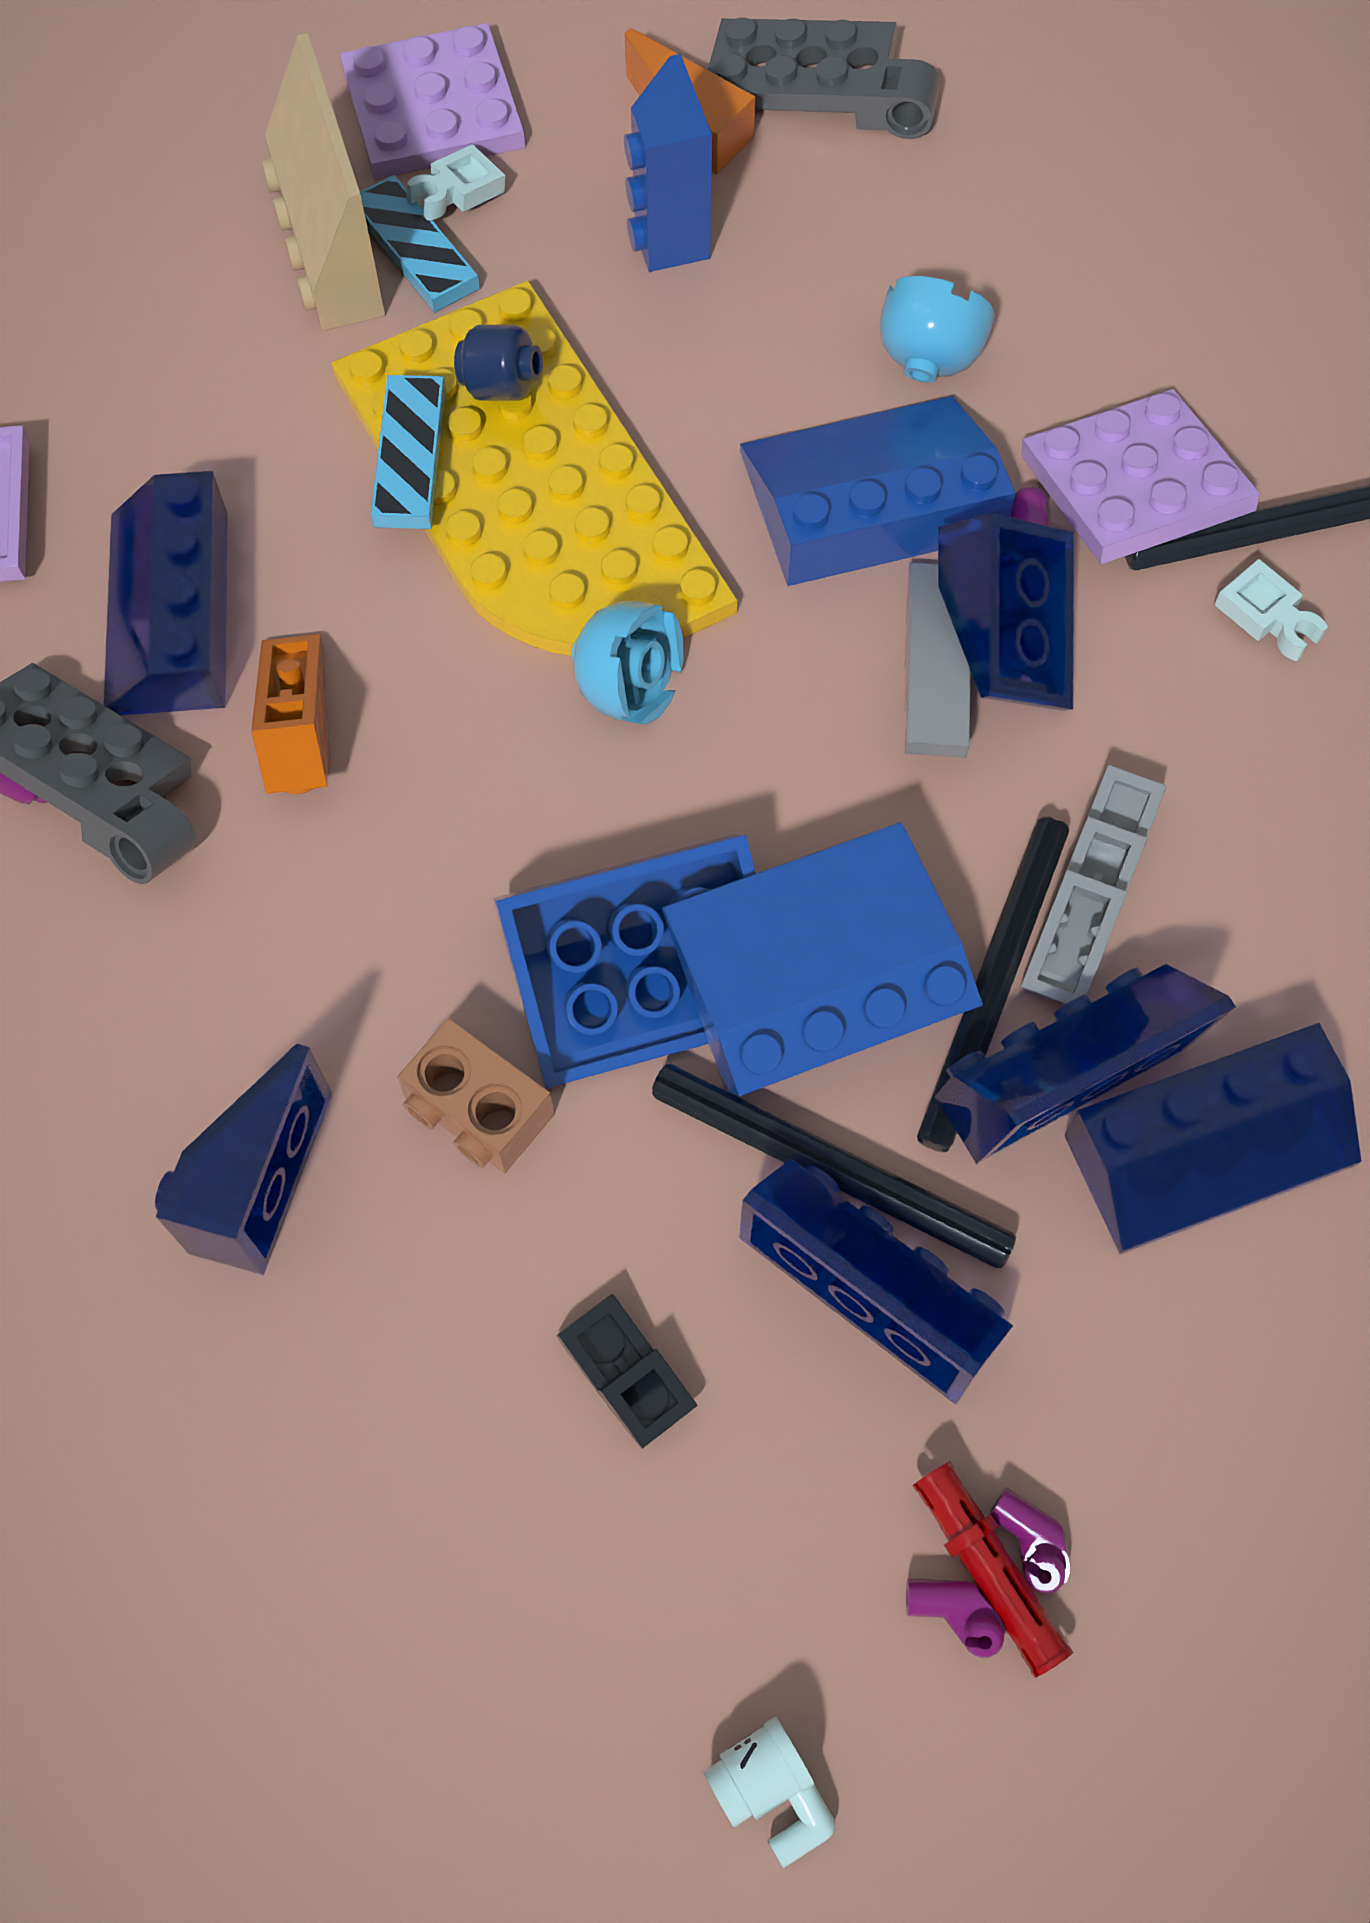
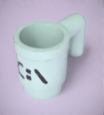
[703,1716,835,1869]

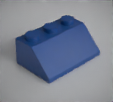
[624,54,712,272]

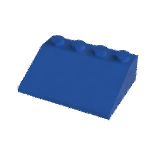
[740,396,1015,586]
[661,822,983,1096]
[493,834,756,1089]

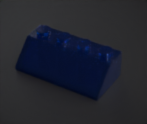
[104,471,228,715]
[935,964,1236,1164]
[1064,1023,1362,1254]
[739,1158,1013,1405]

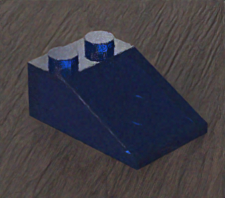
[938,513,1074,711]
[155,1044,332,1275]

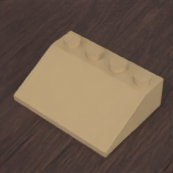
[261,33,385,331]

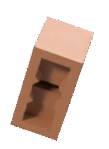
[397,1018,555,1174]

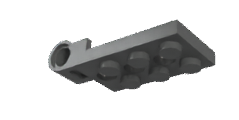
[708,17,940,139]
[0,662,196,884]

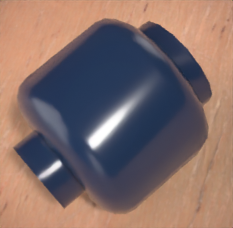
[454,325,543,401]

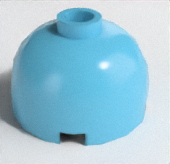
[880,276,995,383]
[572,601,684,725]

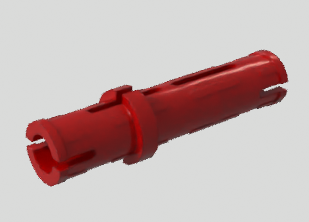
[912,1461,1074,1678]

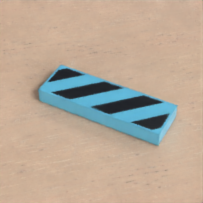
[360,175,480,313]
[371,375,446,529]

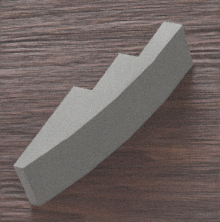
[904,562,970,758]
[1020,764,1167,1011]

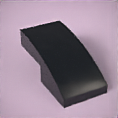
[556,1293,698,1449]

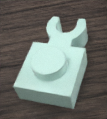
[407,144,506,220]
[1214,559,1328,662]

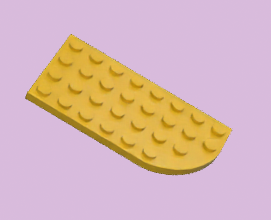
[331,280,738,656]

